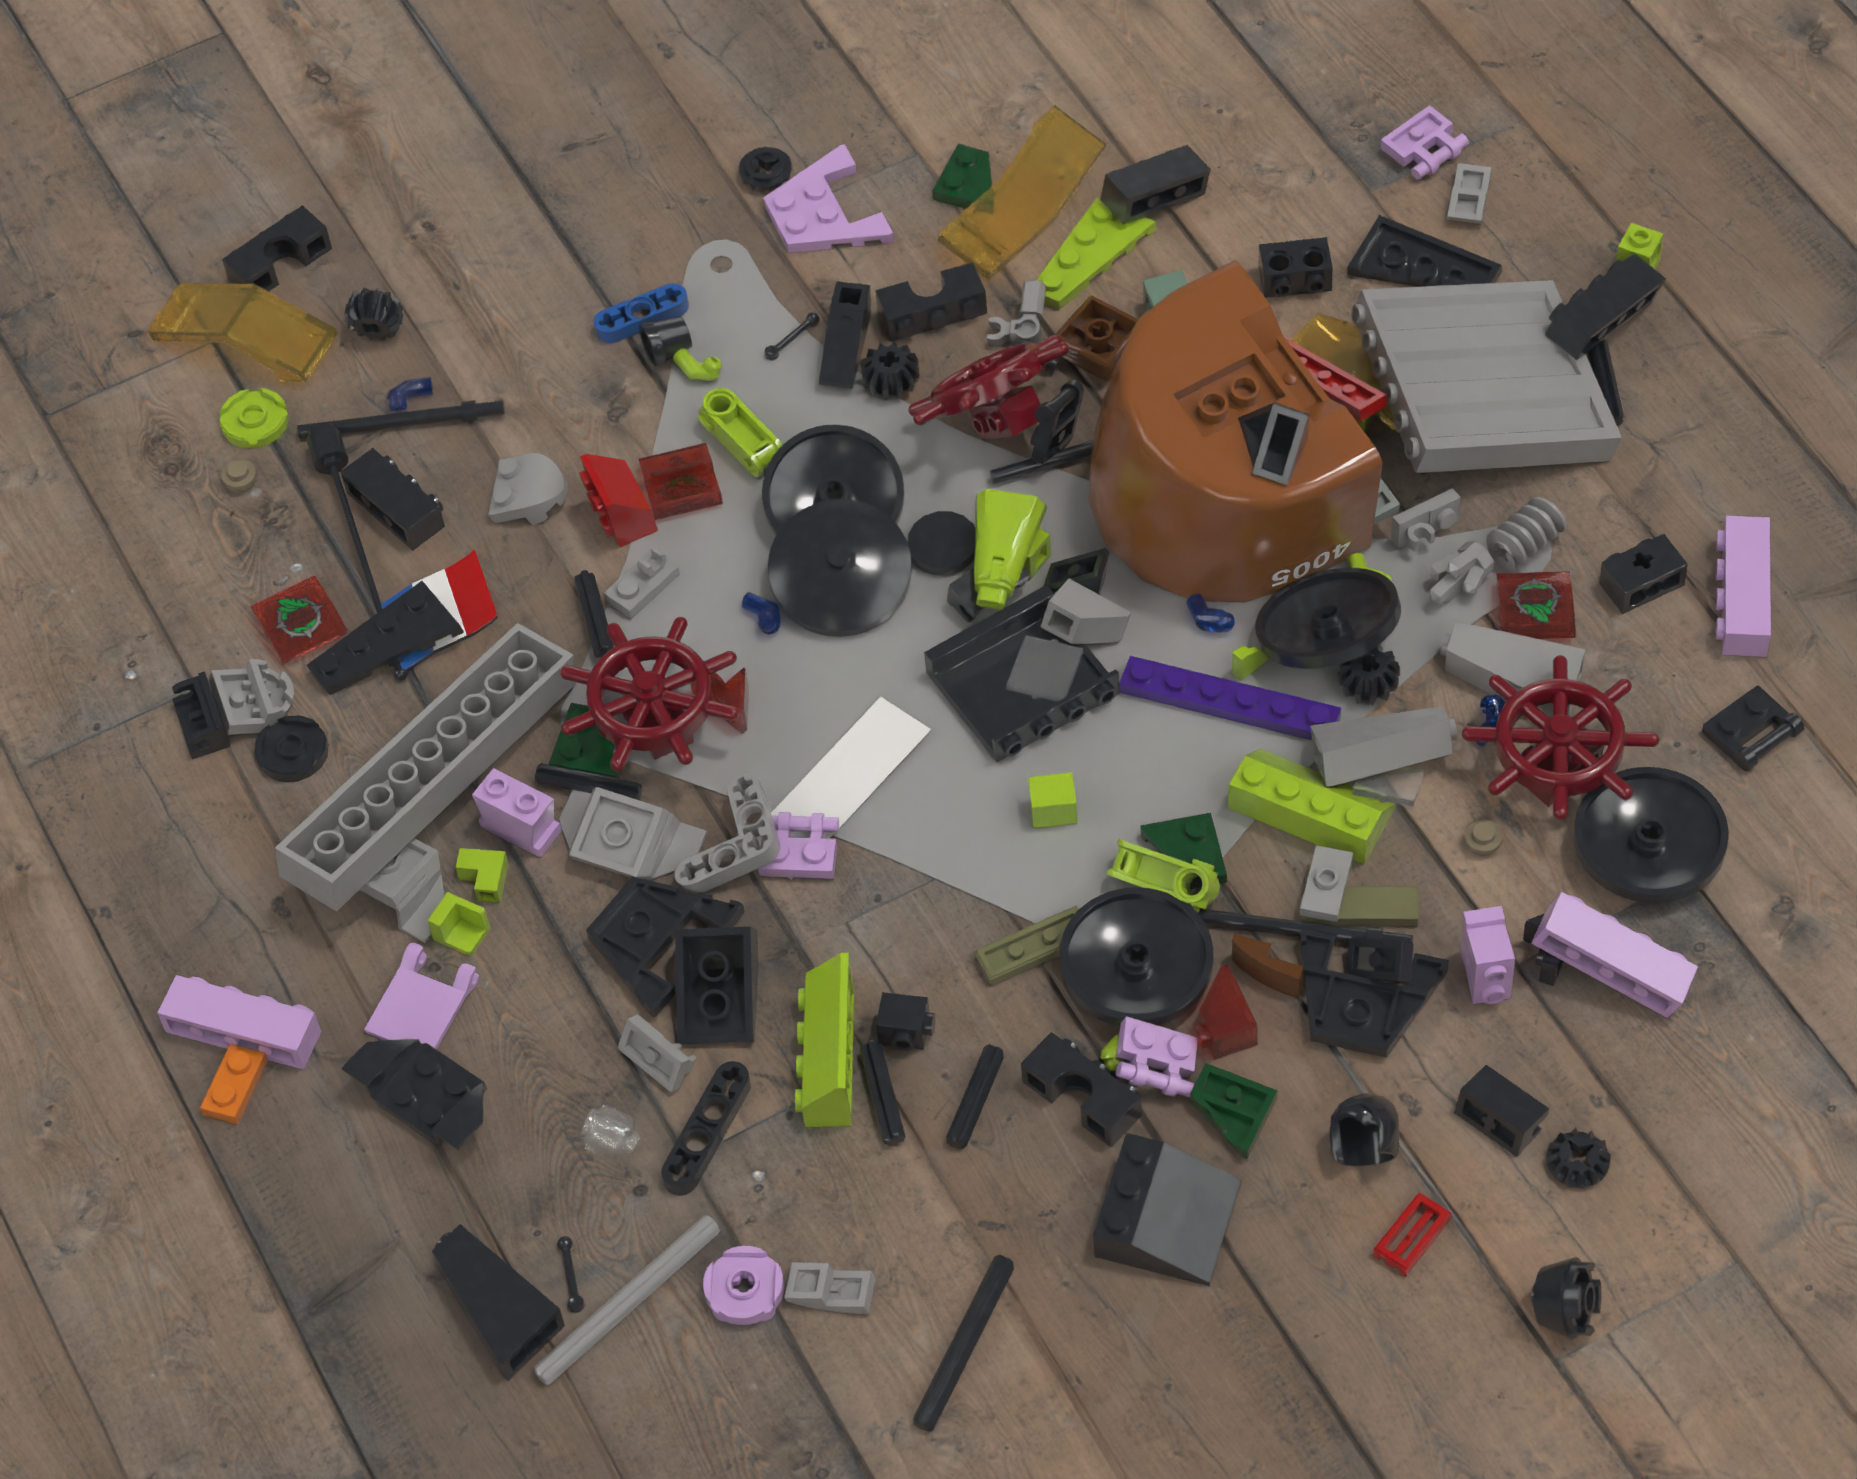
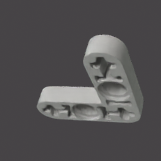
[675,772,780,895]

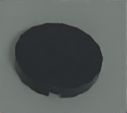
[908,511,975,575]
[255,715,329,782]

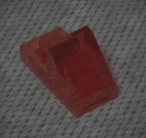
[690,668,749,734]

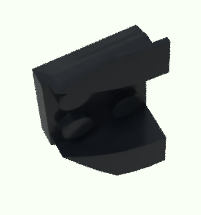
[341,1039,487,1150]

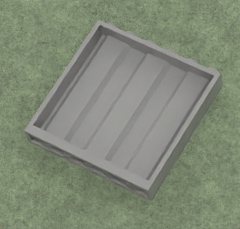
[1351,280,1622,473]

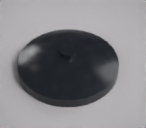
[762,425,904,535]
[768,499,912,637]
[1255,568,1401,669]
[1574,767,1729,903]
[1060,887,1214,1026]

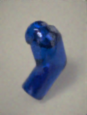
[386,377,434,411]
[742,592,782,634]
[1186,594,1235,633]
[1475,694,1505,746]

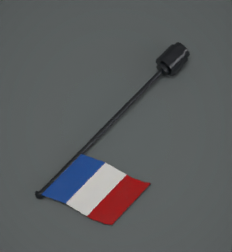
[307,422,498,681]

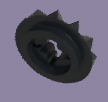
[739,147,793,192]
[1546,1127,1611,1188]

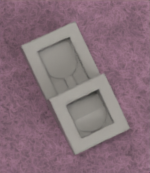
[1447,163,1492,224]
[784,1262,876,1314]

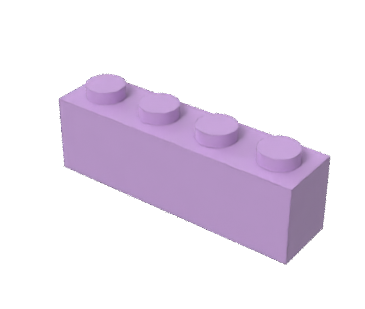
[1716,516,1771,657]
[1531,892,1698,1018]
[157,975,322,1070]

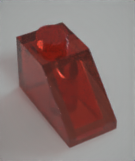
[1195,964,1258,1060]

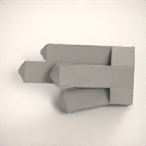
[1430,541,1494,605]

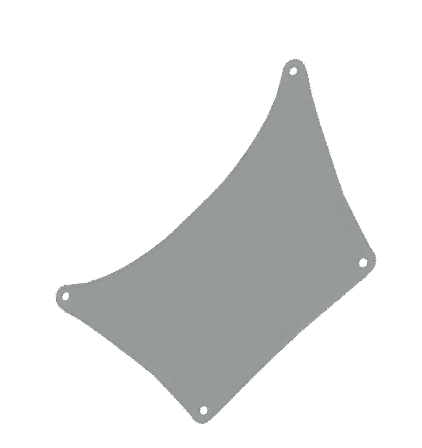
[561,239,1552,923]

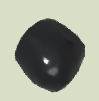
[1330,1093,1399,1166]

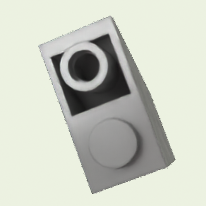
[1040,578,1131,644]

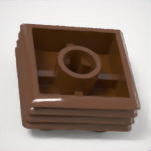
[1055,295,1138,381]

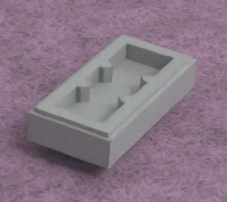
[1300,845,1353,922]

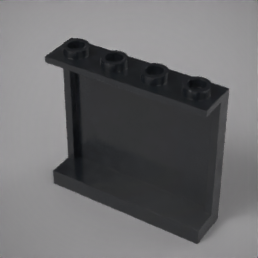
[924,585,1120,762]

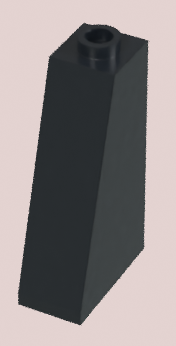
[432,1224,565,1381]

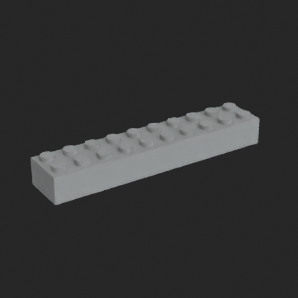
[275,623,576,912]

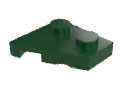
[932,143,994,216]
[549,702,619,779]
[1140,813,1227,889]
[1190,1063,1278,1159]

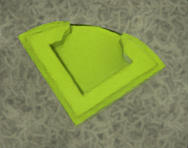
[1232,646,1268,681]

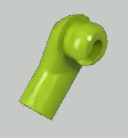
[673,349,722,381]

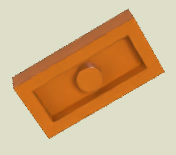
[200,1044,268,1125]

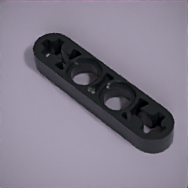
[661,1061,751,1196]

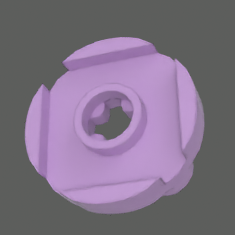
[703,1246,784,1325]

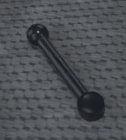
[765,312,820,360]
[557,1236,585,1313]

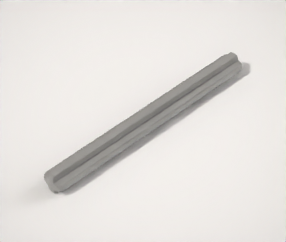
[533,1215,720,1385]

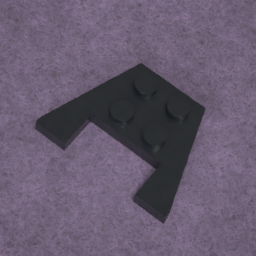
[586,877,745,1018]
[1301,929,1449,1058]

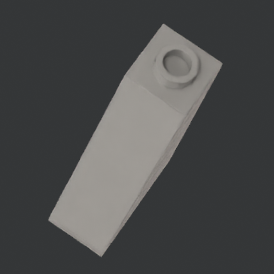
[1440,621,1585,718]
[1311,706,1457,787]

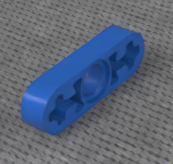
[594,283,689,343]

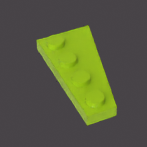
[1036,198,1156,310]

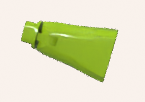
[974,489,1047,609]

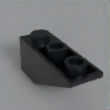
[819,281,872,389]

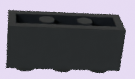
[1100,145,1211,224]
[341,448,445,551]

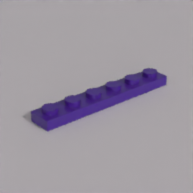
[1119,656,1341,740]

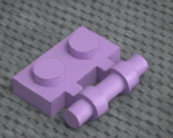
[1380,105,1469,180]
[758,812,839,879]
[1116,1016,1198,1097]

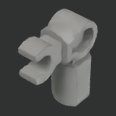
[986,281,1046,346]

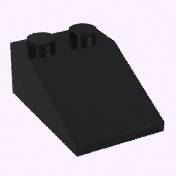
[675,926,759,1045]

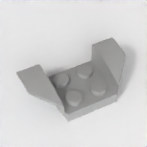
[559,787,708,881]
[360,838,445,943]

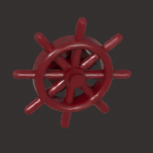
[908,335,1069,440]
[560,617,739,771]
[1462,655,1659,820]

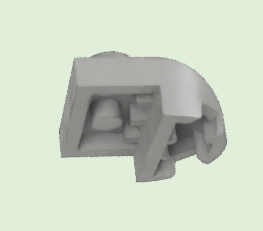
[488,453,568,525]
[208,659,294,735]

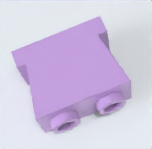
[472,768,562,858]
[1460,906,1515,1004]

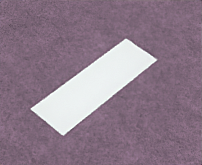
[756,697,931,880]

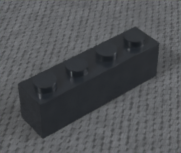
[1545,253,1666,360]

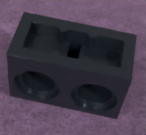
[1259,237,1333,298]

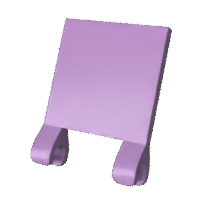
[364,943,479,1049]

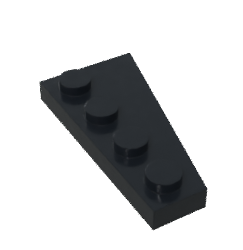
[1347,215,1502,287]
[306,581,464,695]

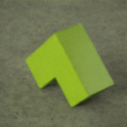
[455,848,509,903]

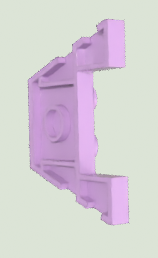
[763,144,894,253]

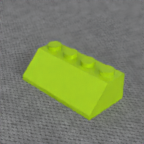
[1228,748,1396,865]
[795,952,855,1127]

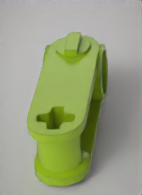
[697,388,782,478]
[1106,839,1220,913]

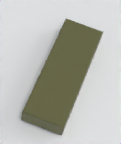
[1303,886,1418,926]
[974,905,1079,986]

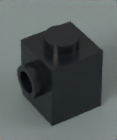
[876,992,936,1051]

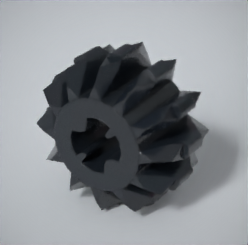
[344,288,404,340]
[861,341,920,401]
[1337,644,1400,706]

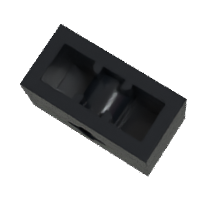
[1599,534,1688,614]

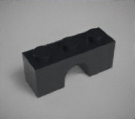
[222,205,332,303]
[875,262,988,342]
[1021,1032,1142,1148]

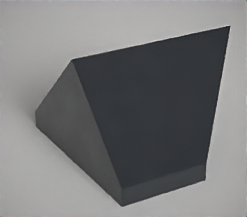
[1238,402,1310,485]

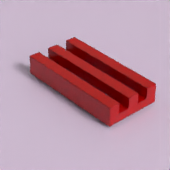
[1373,1192,1452,1277]

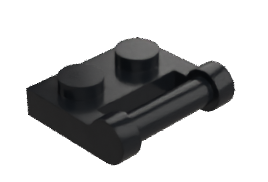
[1031,379,1084,465]
[1702,685,1804,771]

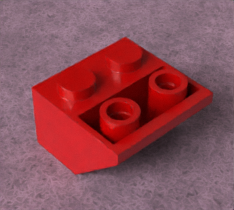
[579,454,658,548]

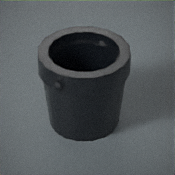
[639,316,692,366]

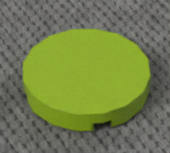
[219,388,289,449]

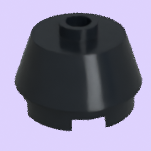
[1531,1257,1602,1339]

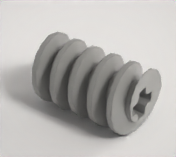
[1486,497,1567,571]

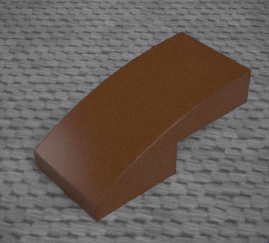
[1232,934,1304,999]

